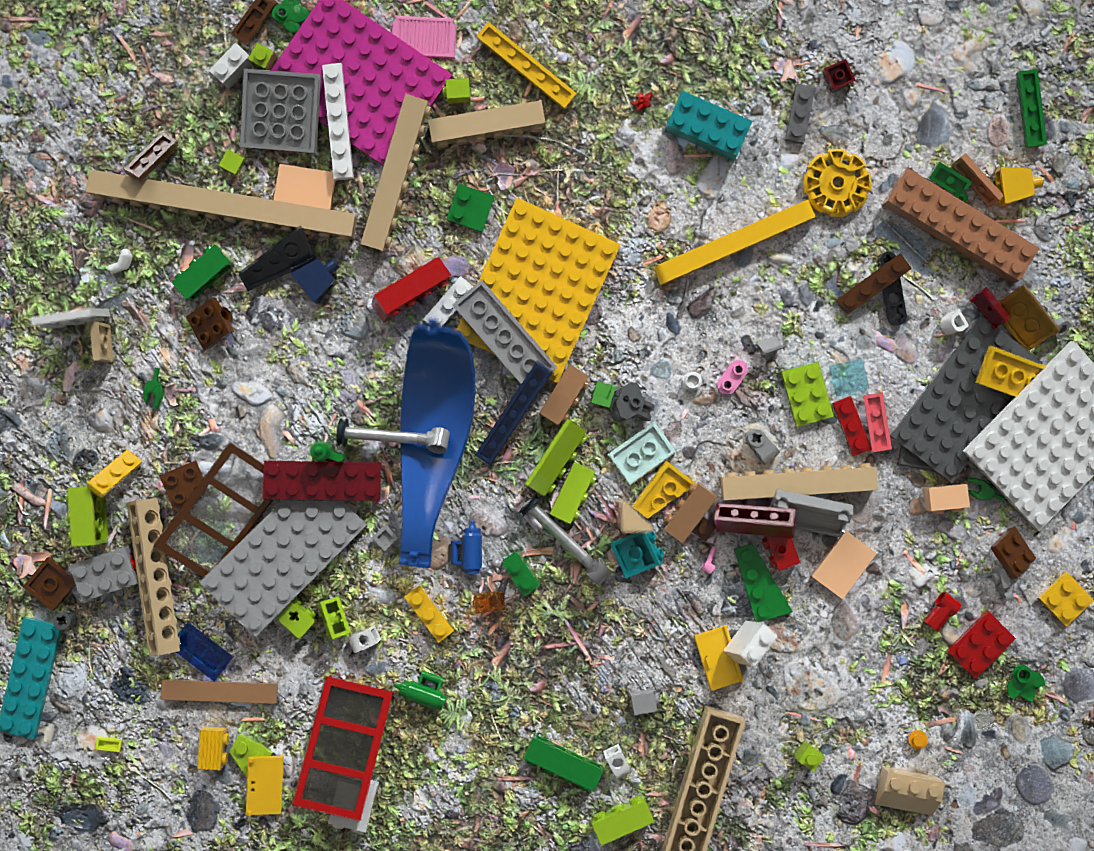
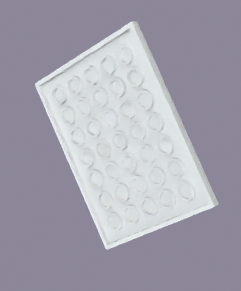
[963,341,1094,531]

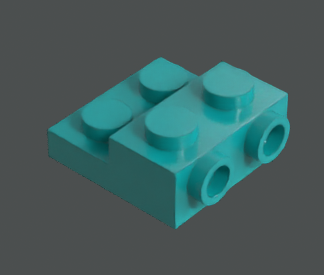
[610,530,664,578]

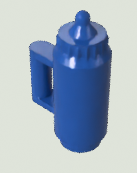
[451,520,482,574]

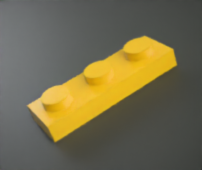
[86,450,142,498]
[404,585,454,643]

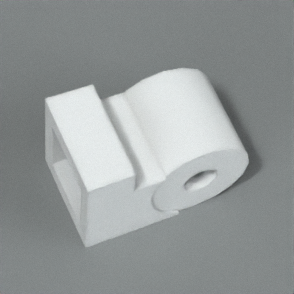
[347,625,382,653]
[603,744,631,779]

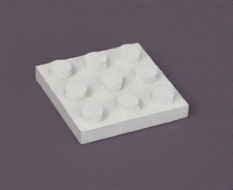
[31,308,110,329]

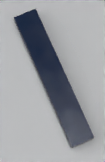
[475,361,553,466]

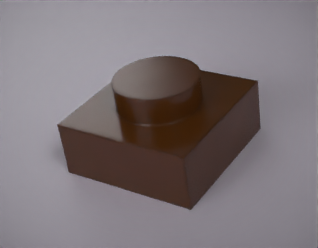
[692,516,716,542]

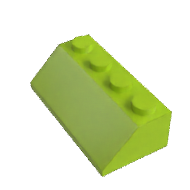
[525,419,587,496]

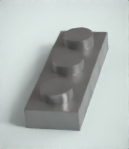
[784,83,816,144]

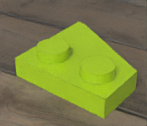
[229,733,273,778]

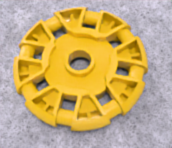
[803,149,872,218]

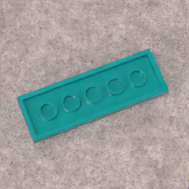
[0,617,62,739]

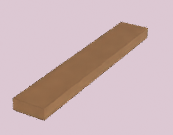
[161,679,278,704]

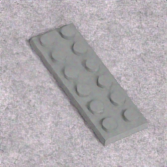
[453,280,557,384]

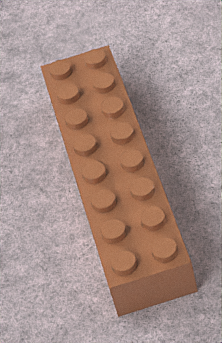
[882,168,1040,284]

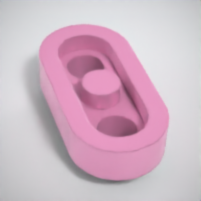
[717,360,748,395]

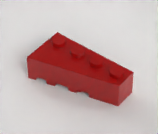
[371,256,451,323]

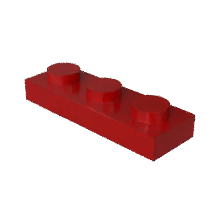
[832,396,872,456]

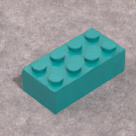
[665,90,752,161]

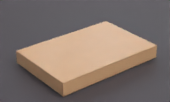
[274,164,336,210]
[811,530,877,600]

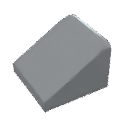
[757,337,782,356]

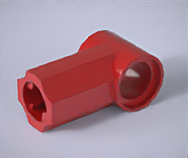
[923,591,962,632]

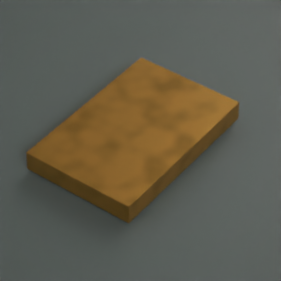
[999,284,1060,351]

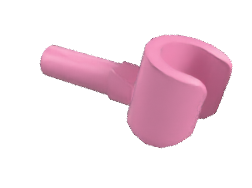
[702,546,717,574]

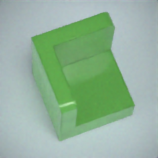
[591,381,616,408]

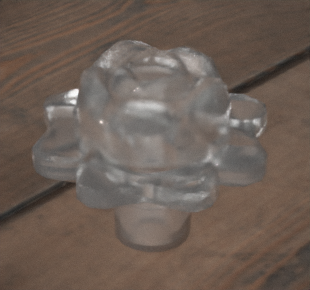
[974,707,995,731]

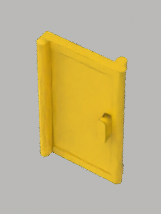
[694,625,744,691]
[246,754,284,816]

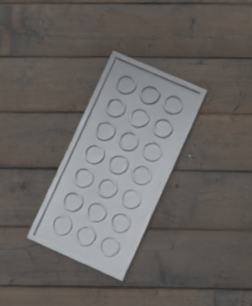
[199,500,367,637]

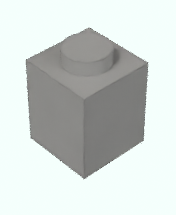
[630,689,660,715]

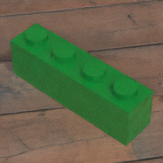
[524,734,604,792]

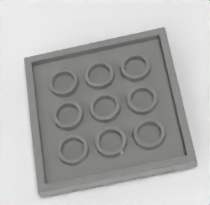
[240,69,321,153]

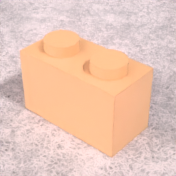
[923,484,970,514]

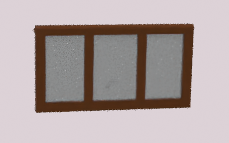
[153,442,273,577]

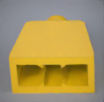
[994,167,1043,207]

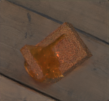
[473,591,505,614]

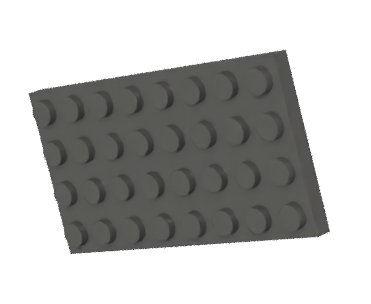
[890,316,1043,483]

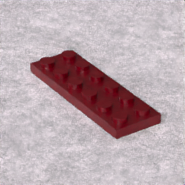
[262,460,381,502]

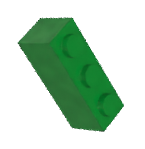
[171,245,235,302]

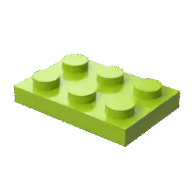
[780,361,834,427]

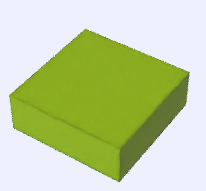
[219,149,246,176]

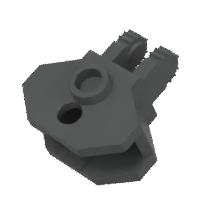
[609,382,655,423]

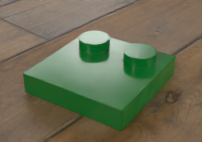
[446,184,495,233]

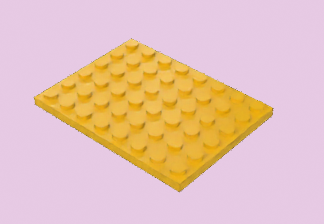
[456,198,621,383]

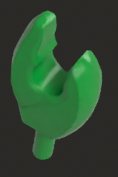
[143,367,164,411]
[966,478,1006,502]

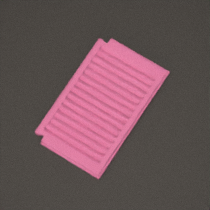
[392,16,457,59]

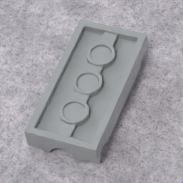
[769,489,853,538]

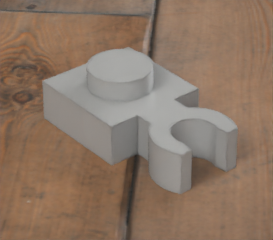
[992,566,1014,601]

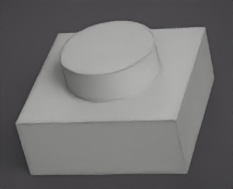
[372,524,399,551]

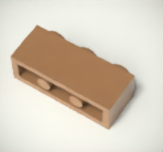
[539,364,590,426]
[663,481,718,544]

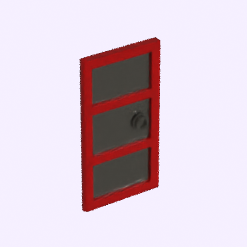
[292,676,393,821]

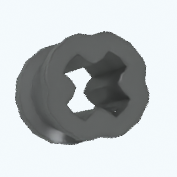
[53,610,77,630]

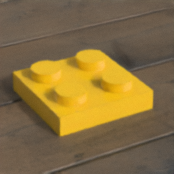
[1037,572,1094,627]

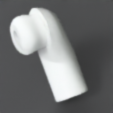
[108,249,132,274]

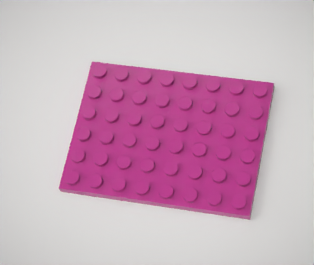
[270,0,453,166]

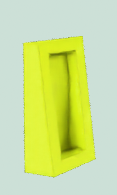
[95,736,122,752]

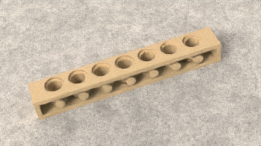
[127,498,180,656]

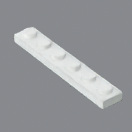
[322,63,354,180]

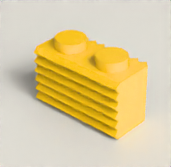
[197,727,229,770]

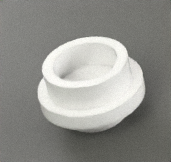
[683,372,702,391]

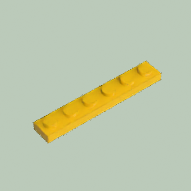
[476,22,577,110]

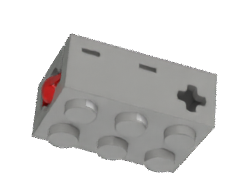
[69,545,138,602]

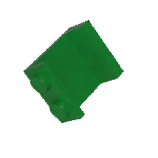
[502,549,540,596]

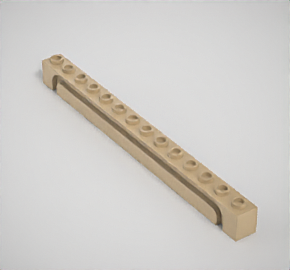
[86,170,358,242]

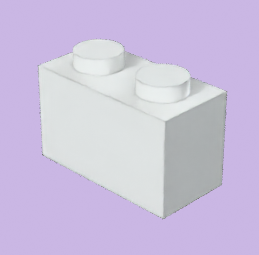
[209,42,252,90]

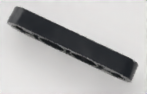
[878,252,907,326]

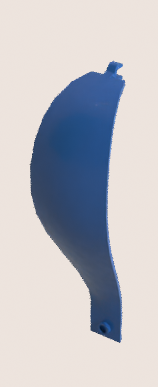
[399,318,476,569]

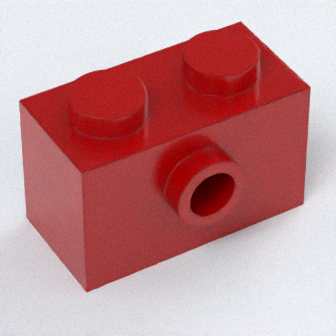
[761,536,801,571]

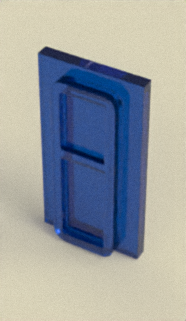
[176,622,234,682]

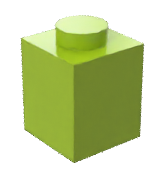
[248,43,279,71]
[443,78,471,104]
[794,740,825,772]

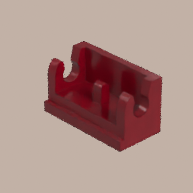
[970,287,1011,330]

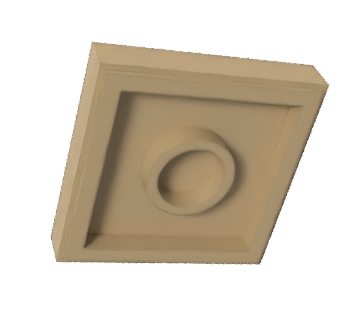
[90,321,113,363]

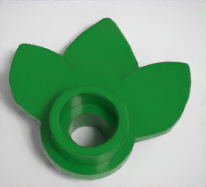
[272,0,310,33]
[1007,665,1045,702]

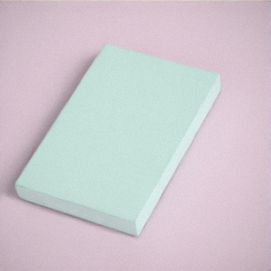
[607,421,676,486]

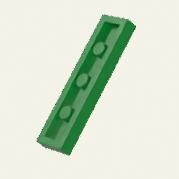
[1016,69,1047,148]

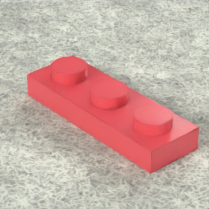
[863,392,892,452]

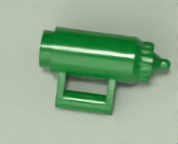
[310,442,347,462]
[394,670,446,710]

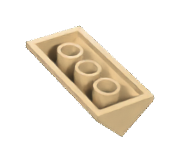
[617,498,654,532]

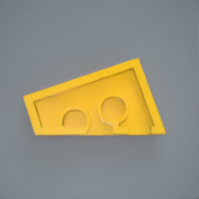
[631,461,696,519]

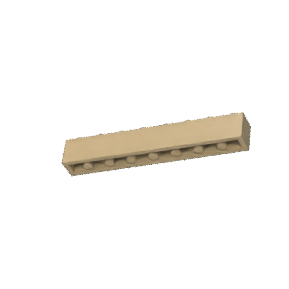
[361,94,431,251]
[720,463,878,500]

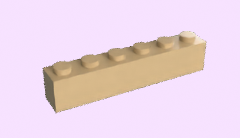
[428,100,545,148]

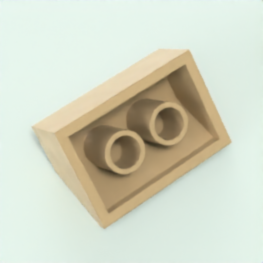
[875,766,945,816]

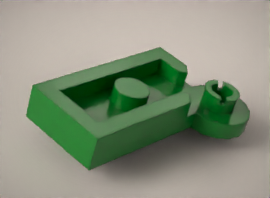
[928,162,972,203]

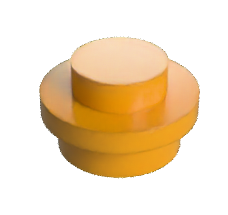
[908,730,928,750]

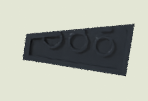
[239,225,317,291]

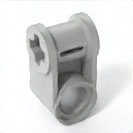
[745,429,780,465]

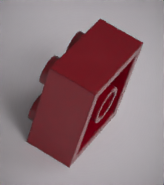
[822,59,856,93]

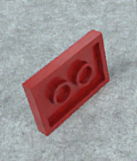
[946,610,1016,679]

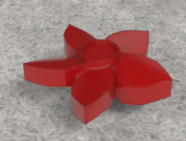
[631,92,653,112]

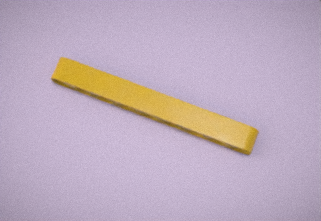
[653,200,816,285]

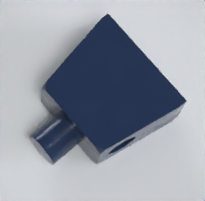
[291,259,340,304]

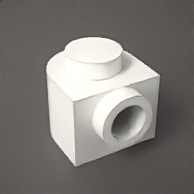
[940,309,969,335]

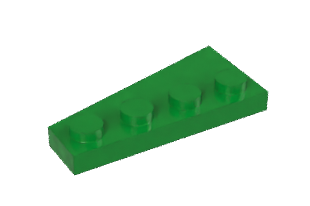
[734,543,793,623]

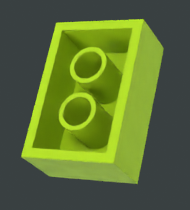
[66,487,109,547]

